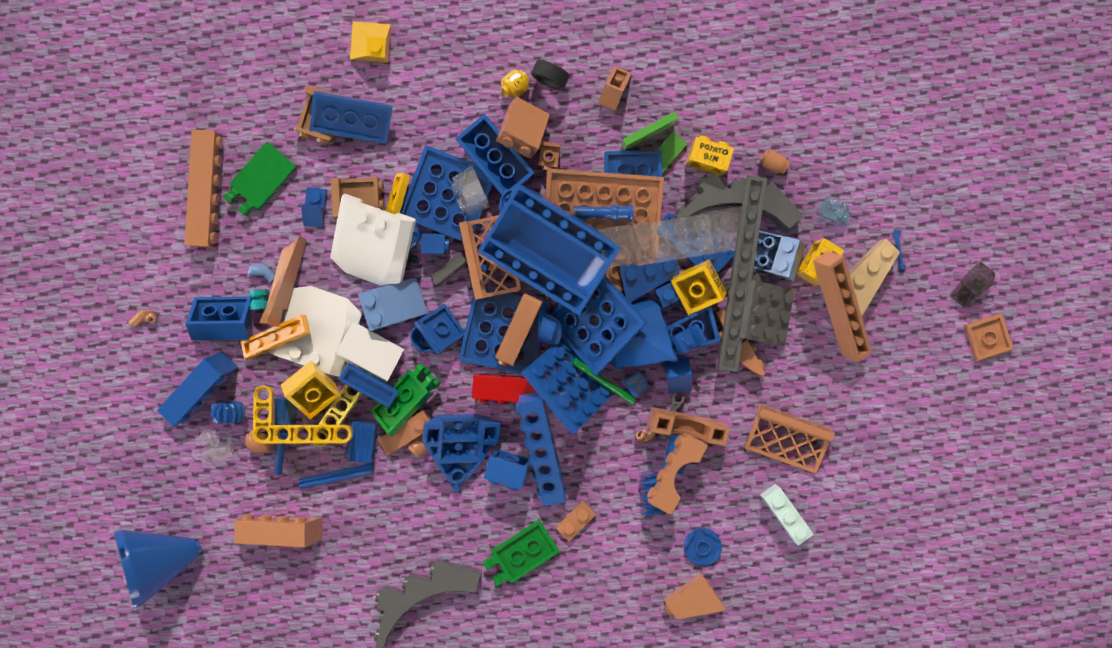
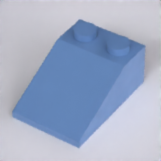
[358,277,428,331]

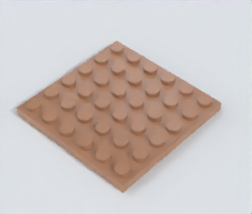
[545,169,664,293]

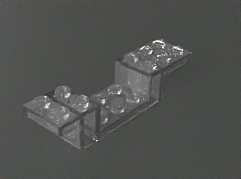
[597,206,742,267]

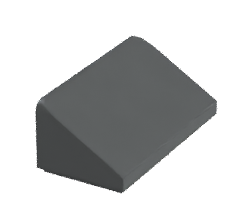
[431,252,468,285]

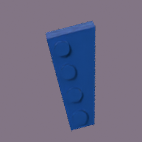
[667,306,720,353]
[157,351,239,427]

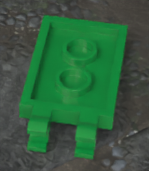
[223,141,297,216]
[370,363,441,437]
[482,519,560,586]

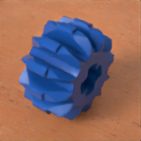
[211,401,245,424]

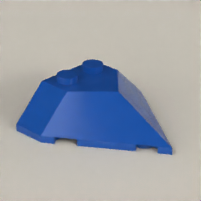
[605,297,678,370]
[422,414,501,493]

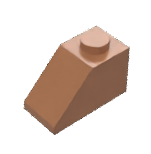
[598,66,632,111]

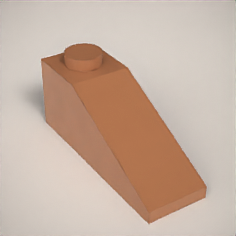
[378,409,432,456]

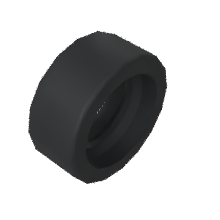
[531,59,570,90]

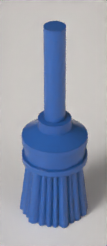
[274,396,298,475]

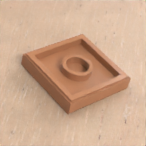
[964,313,1014,361]

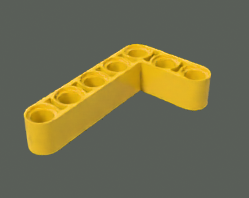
[253,386,354,443]

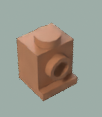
[538,141,560,172]

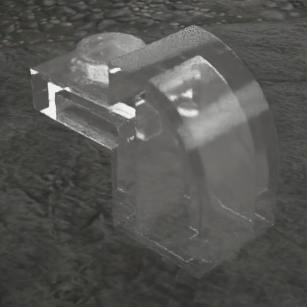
[199,425,239,463]

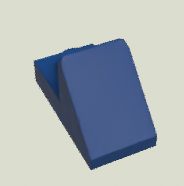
[301,187,327,228]

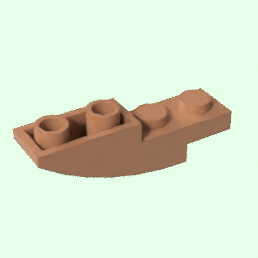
[714,309,765,376]

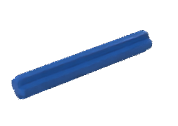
[299,463,374,489]

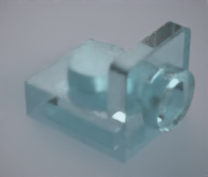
[818,196,851,227]

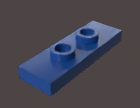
[338,362,399,408]

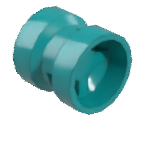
[249,289,269,310]

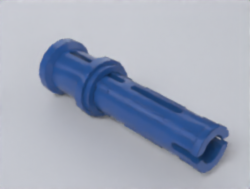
[573,204,634,222]

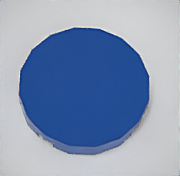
[684,528,722,566]

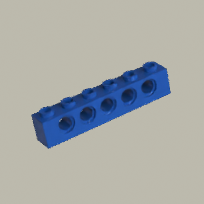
[516,392,566,506]

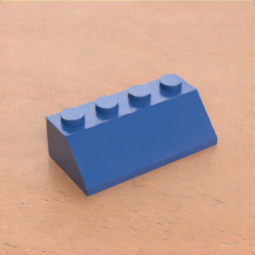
[455,113,535,195]

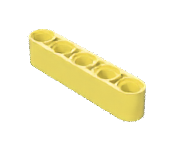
[313,384,362,447]

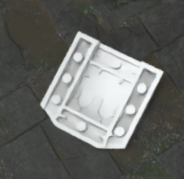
[330,194,416,285]
[268,286,363,377]

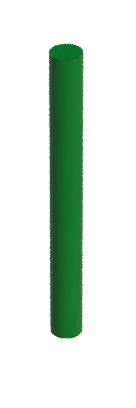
[572,358,636,405]

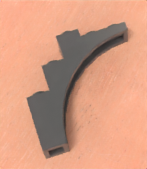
[673,172,803,232]
[374,559,482,648]

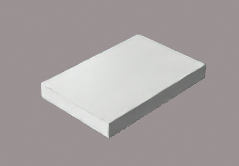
[334,321,404,383]

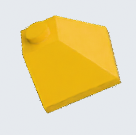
[350,22,391,63]

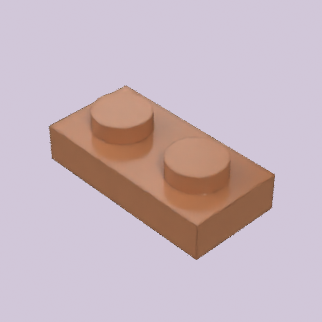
[556,500,596,541]

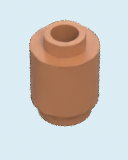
[759,149,790,175]

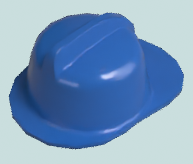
[537,302,562,347]

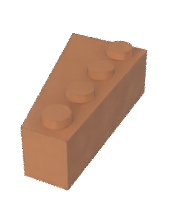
[234,514,322,547]

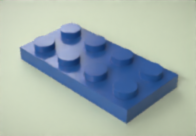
[309,91,393,144]

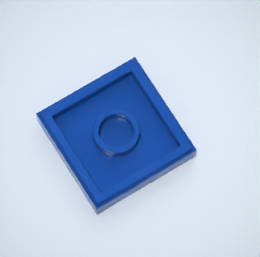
[414,304,465,355]

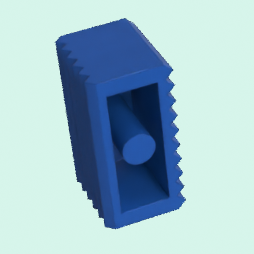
[345,421,378,463]

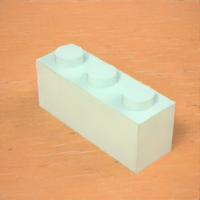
[760,484,814,546]

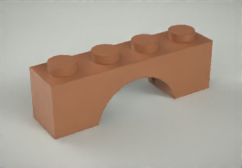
[647,407,730,446]
[647,432,708,515]

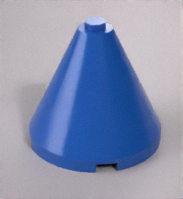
[114,529,202,609]

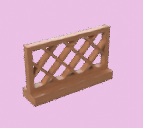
[459,215,521,300]
[744,404,835,474]

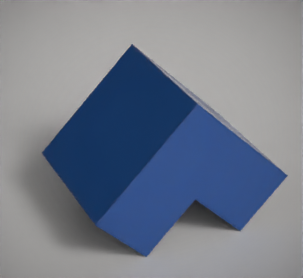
[664,358,692,394]

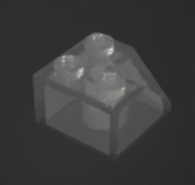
[451,166,490,216]

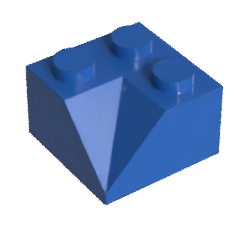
[484,449,531,491]

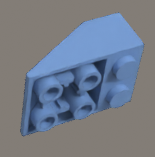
[753,230,805,281]

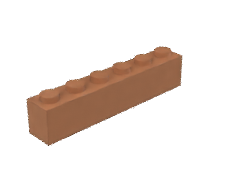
[185,129,223,248]
[813,250,872,362]

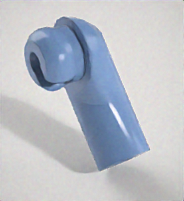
[248,264,275,283]

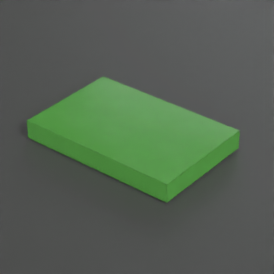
[621,112,679,151]

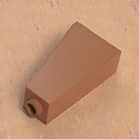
[495,293,543,367]

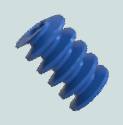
[640,474,665,516]

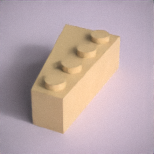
[849,239,900,315]

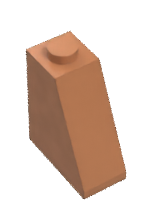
[664,573,726,620]

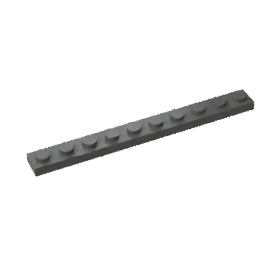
[717,175,767,372]

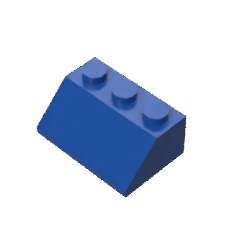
[185,296,253,341]

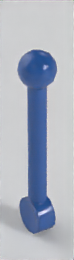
[892,231,906,270]

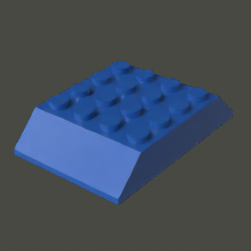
[478,184,621,315]

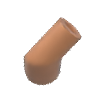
[128,310,158,328]
[635,429,657,443]

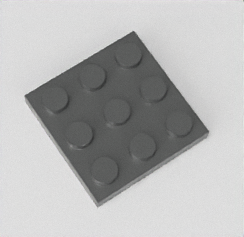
[740,280,795,346]

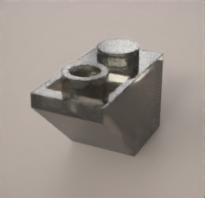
[949,262,996,307]

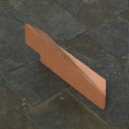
[260,236,306,327]

